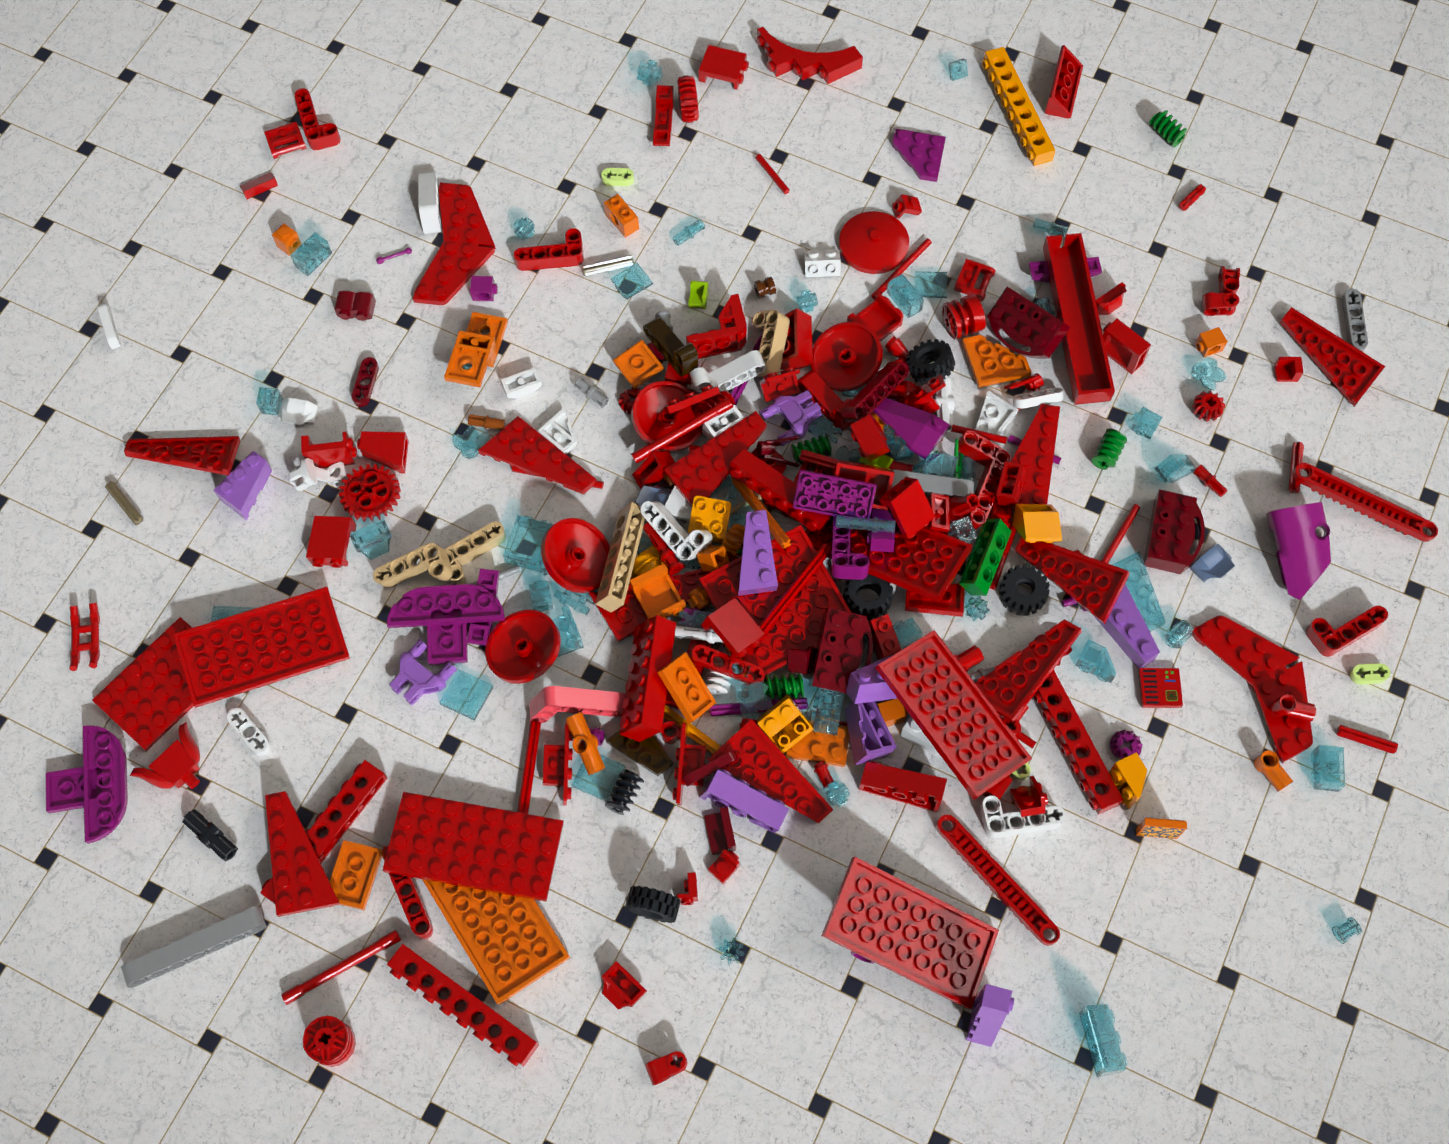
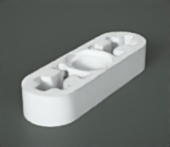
[97,303,121,350]
[1013,388,1063,408]
[227,708,271,756]

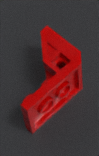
[686,294,747,359]

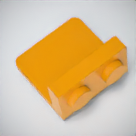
[688,496,732,543]

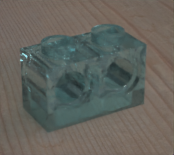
[290,232,332,276]
[811,689,844,735]

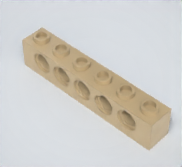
[595,502,645,613]

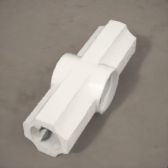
[934,376,954,432]

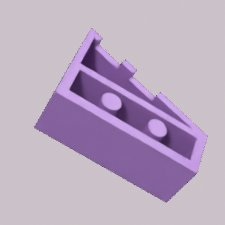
[213,451,272,521]
[846,654,897,704]
[845,701,897,765]

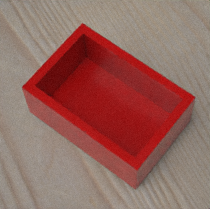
[833,459,895,510]

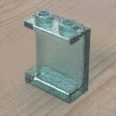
[503,515,554,572]

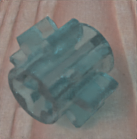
[513,217,535,239]
[797,289,818,313]
[964,596,990,621]
[825,780,850,807]
[719,938,745,965]

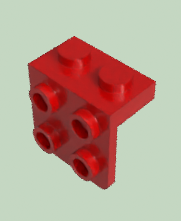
[759,367,801,402]

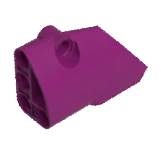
[1266,502,1331,600]

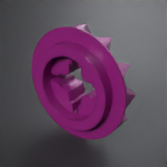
[1110,729,1143,760]

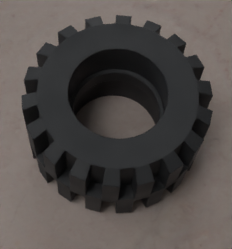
[843,574,893,621]

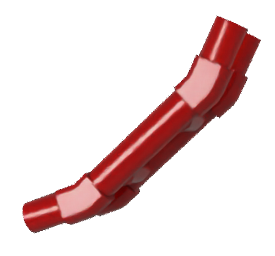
[69,603,100,671]

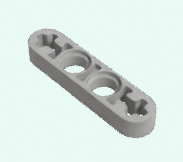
[1342,288,1368,352]

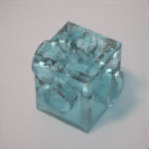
[637,59,663,86]

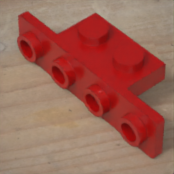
[884,374,946,426]
[543,723,573,805]
[673,723,706,805]

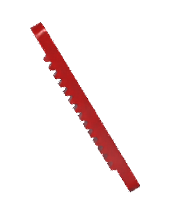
[1292,462,1438,542]
[936,814,1060,946]

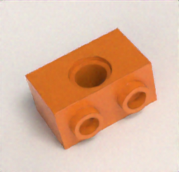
[604,194,639,238]

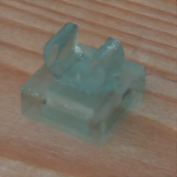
[948,58,968,81]

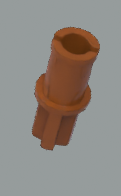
[468,414,505,430]

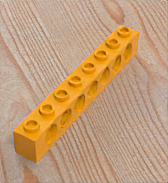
[982,47,1056,166]

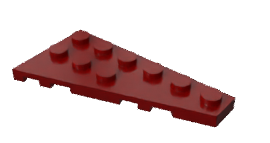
[1280,307,1385,407]
[664,411,767,507]
[478,416,597,495]
[124,436,240,476]
[1015,536,1130,625]
[589,569,711,642]
[975,619,1082,723]
[265,791,341,917]

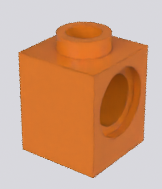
[1195,327,1228,358]

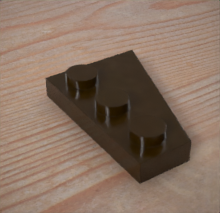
[606,730,674,776]

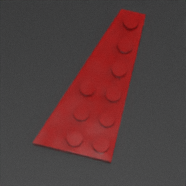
[995,404,1060,504]
[707,719,834,823]

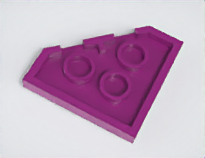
[892,129,946,182]

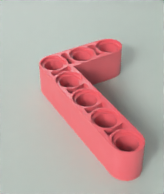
[529,686,626,723]

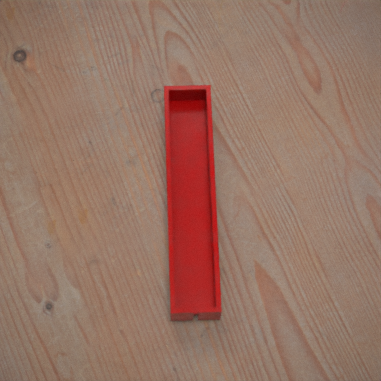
[1043,233,1115,405]

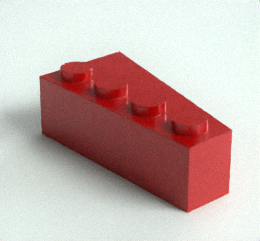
[859,761,947,813]

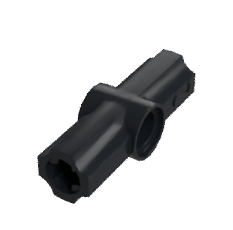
[182,809,238,862]

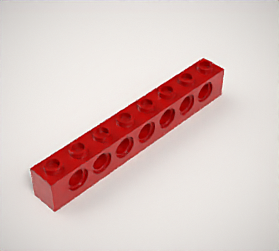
[1033,669,1123,815]
[260,760,388,904]
[387,944,539,1067]

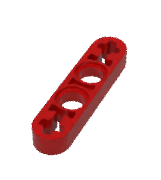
[690,645,765,686]

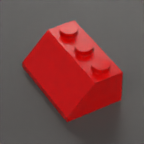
[780,308,813,370]

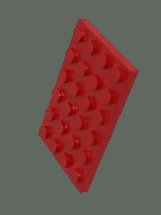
[92,617,194,752]

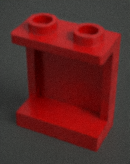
[699,45,749,90]
[847,293,904,342]
[301,431,357,468]
[879,477,935,539]
[306,516,357,568]
[701,598,765,661]

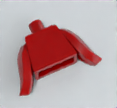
[130,722,200,789]

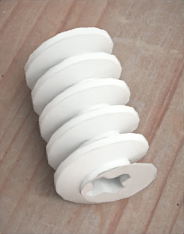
[705,650,738,694]

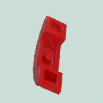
[653,85,674,146]

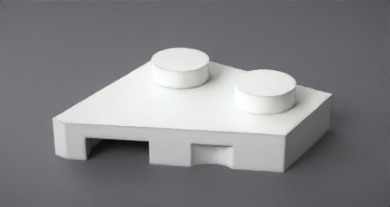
[538,408,577,454]

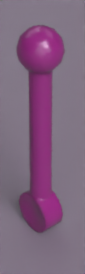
[376,247,412,264]

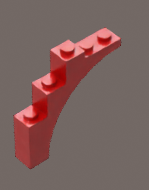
[756,27,863,84]

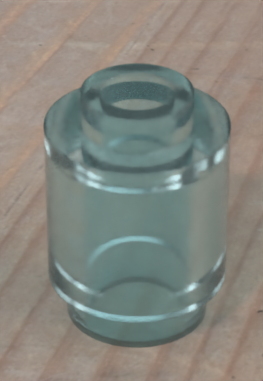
[1164,620,1194,649]

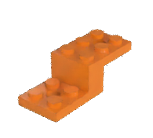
[444,312,508,388]

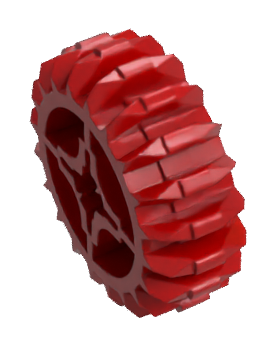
[677,75,699,123]

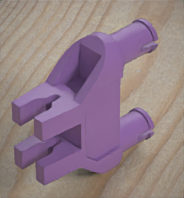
[759,390,822,446]
[389,639,457,706]

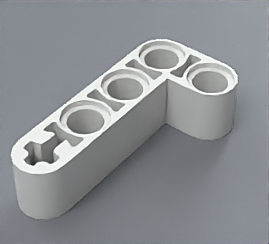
[418,172,442,234]
[690,350,766,393]
[640,501,713,560]
[980,796,1066,838]

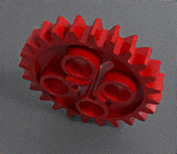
[339,464,401,522]

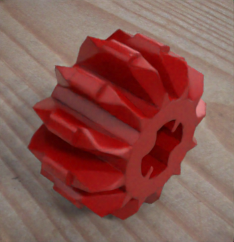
[1192,390,1225,422]

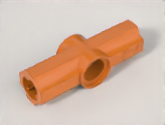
[566,712,605,775]

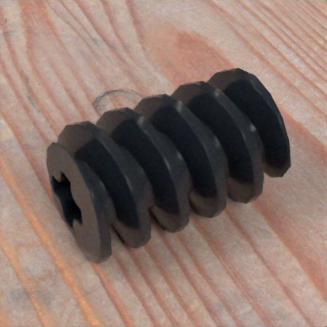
[605,769,644,815]

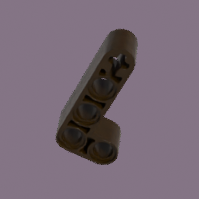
[643,317,698,377]

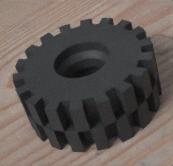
[907,339,955,384]
[999,564,1050,616]
[625,886,681,923]

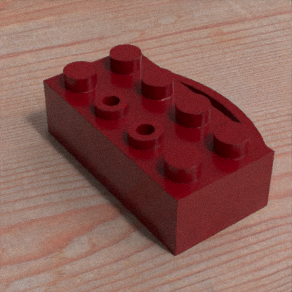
[987,286,1070,359]
[1143,489,1205,574]
[808,608,873,694]

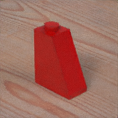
[357,431,409,474]

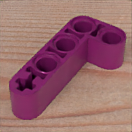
[831,516,869,580]

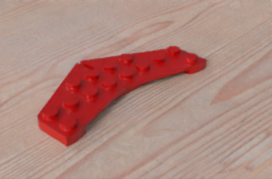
[413,182,496,305]
[1190,615,1313,763]

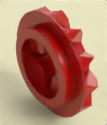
[619,387,641,414]

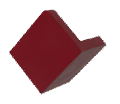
[788,646,814,674]

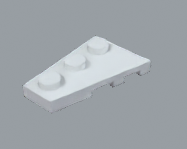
[975,390,1019,443]

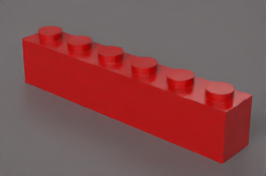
[728,449,833,535]

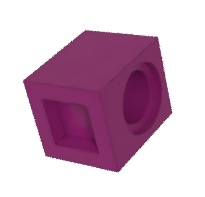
[470,276,498,301]

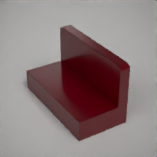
[704,806,736,855]

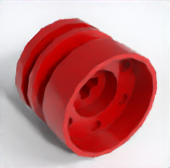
[942,294,986,340]
[303,1015,356,1067]

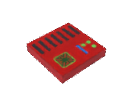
[1138,668,1183,708]

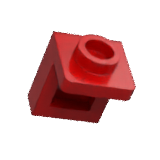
[892,194,922,219]

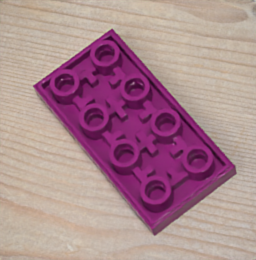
[793,469,877,523]

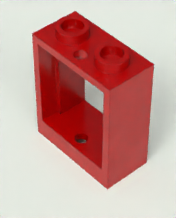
[1103,318,1151,375]

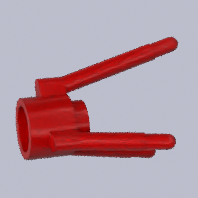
[1004,373,1044,411]

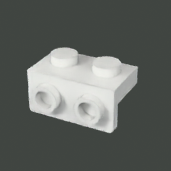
[804,249,841,277]

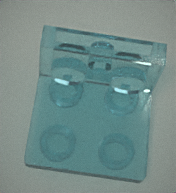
[552,605,584,657]

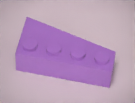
[738,510,778,596]
[1094,584,1160,669]
[699,769,789,833]
[966,984,1014,1047]

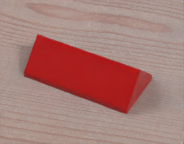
[1045,45,1083,119]

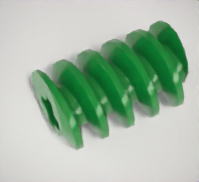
[1149,110,1187,147]
[1092,428,1127,470]
[791,433,832,465]
[763,673,804,700]

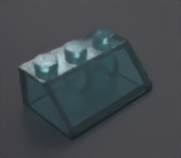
[1079,1004,1127,1078]

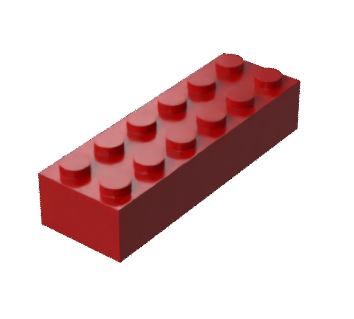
[620,615,676,742]

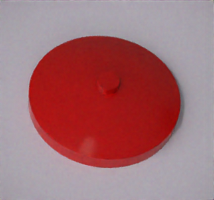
[839,211,909,274]
[811,322,883,392]
[631,381,703,452]
[541,518,610,593]
[485,610,561,684]

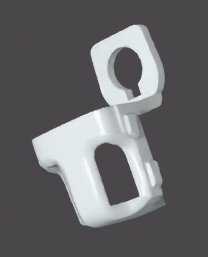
[288,458,347,491]

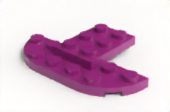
[387,584,505,665]
[46,725,128,844]

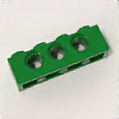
[959,519,1012,596]

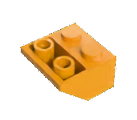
[1012,504,1062,543]
[757,695,814,753]
[1109,752,1147,809]

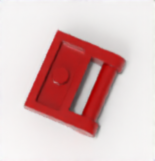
[264,121,307,159]
[954,259,996,301]

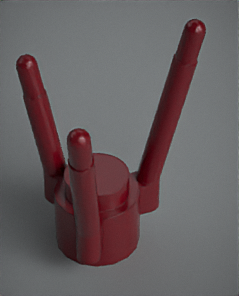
[756,436,799,467]

